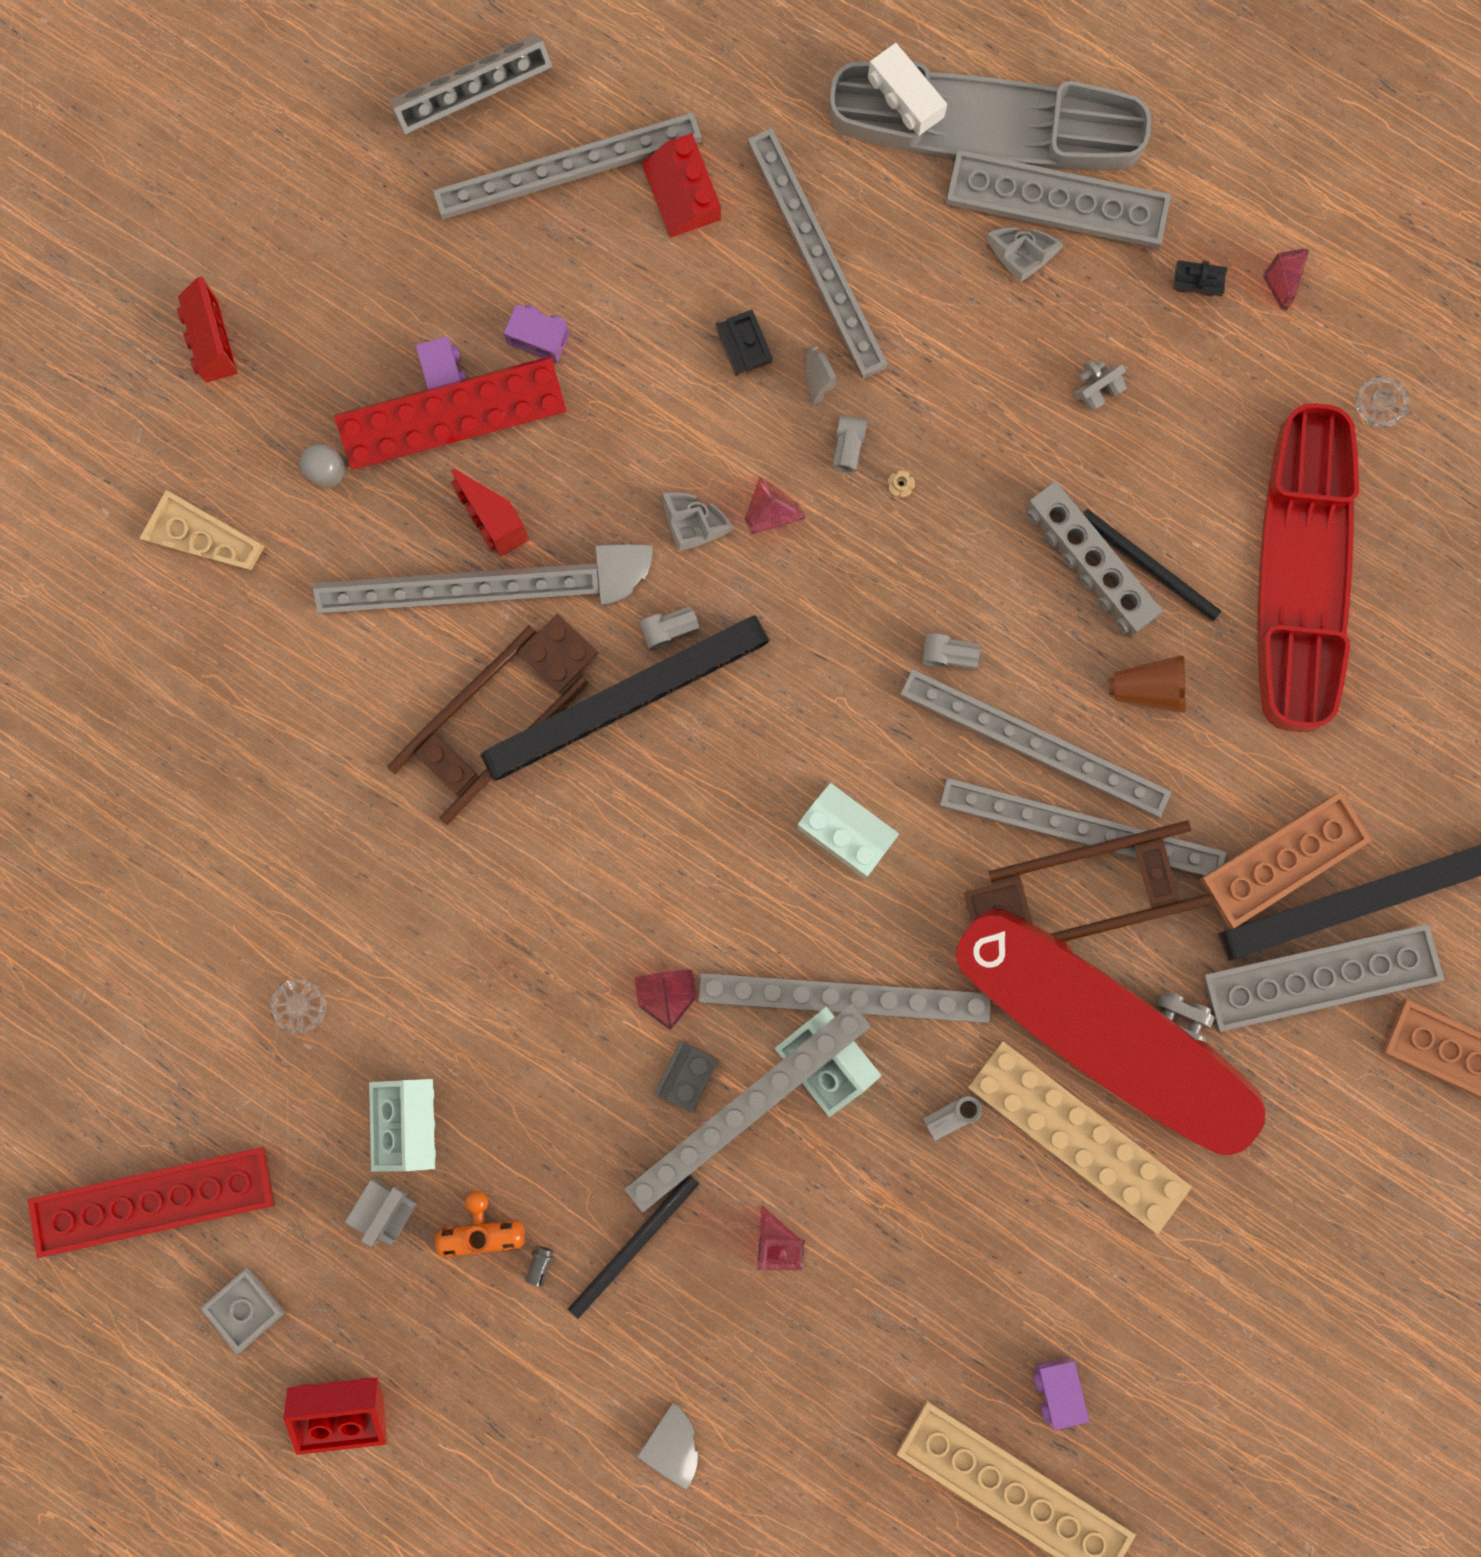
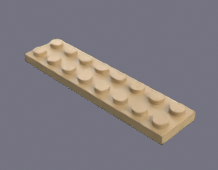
[967,1041,1192,1235]
[896,1400,1136,1557]

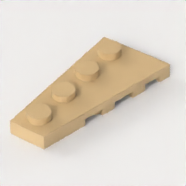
[139,490,265,570]

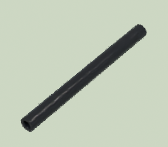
[1083,508,1222,622]
[568,1175,699,1319]

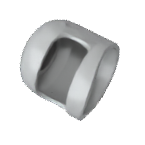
[300,444,346,489]

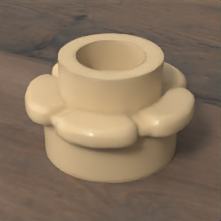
[888,471,915,498]

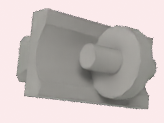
[1072,360,1127,410]

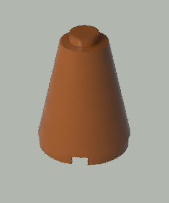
[1109,656,1186,713]

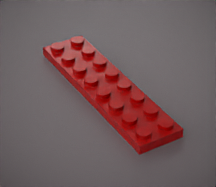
[334,356,567,470]
[27,1147,275,1258]

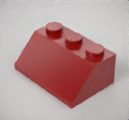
[642,133,721,238]
[177,276,238,383]
[283,1377,387,1455]

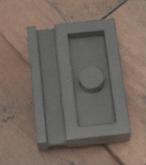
[654,1041,718,1113]

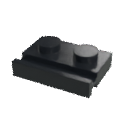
[715,309,773,376]

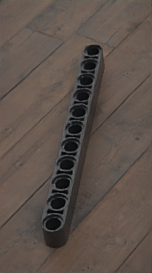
[480,615,770,781]
[1218,845,1481,961]

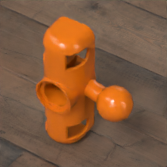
[435,1191,526,1257]

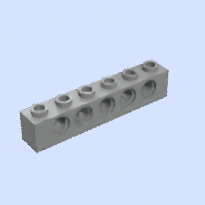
[388,34,553,134]
[1026,481,1163,638]

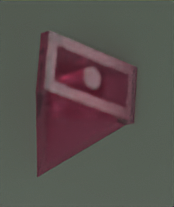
[1263,248,1309,310]
[745,476,805,534]
[635,969,696,1031]
[756,1206,805,1270]

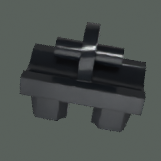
[1173,260,1227,296]

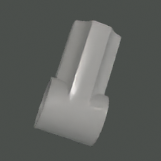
[833,414,868,473]
[639,606,700,650]
[922,633,981,669]
[923,1095,982,1141]

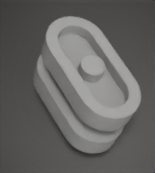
[1156,992,1215,1042]

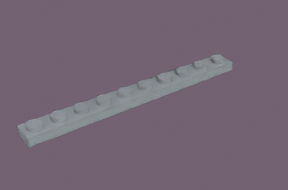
[433,113,702,220]
[747,129,888,379]
[313,563,599,613]
[900,669,1172,819]
[939,778,1227,877]
[699,973,991,1023]
[624,1003,871,1213]

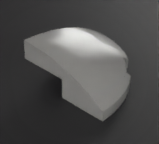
[986,227,1063,282]
[805,345,836,405]
[661,492,734,551]
[595,544,653,606]
[637,1402,698,1489]

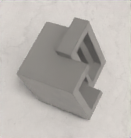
[345,1178,419,1247]

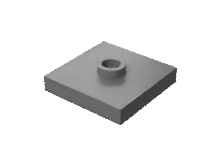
[199,1267,286,1355]

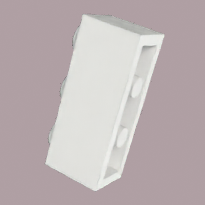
[868,43,947,136]

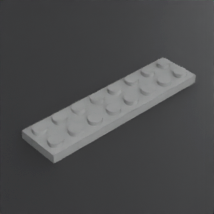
[946,150,1171,249]
[1202,924,1445,1032]

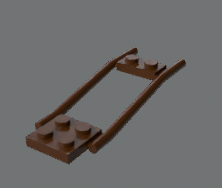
[387,613,599,825]
[964,820,1212,942]

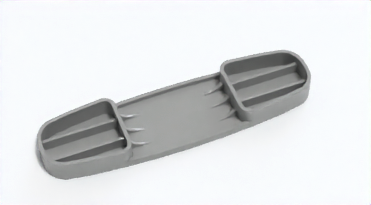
[829,62,1152,170]

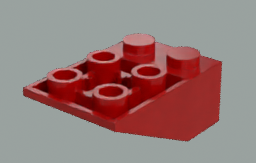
[451,468,529,557]

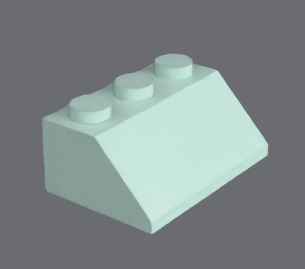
[796,783,899,880]
[774,1007,882,1117]
[369,1079,436,1172]

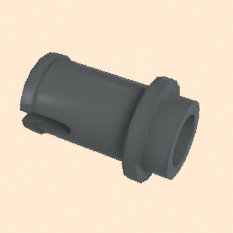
[525,1246,554,1287]

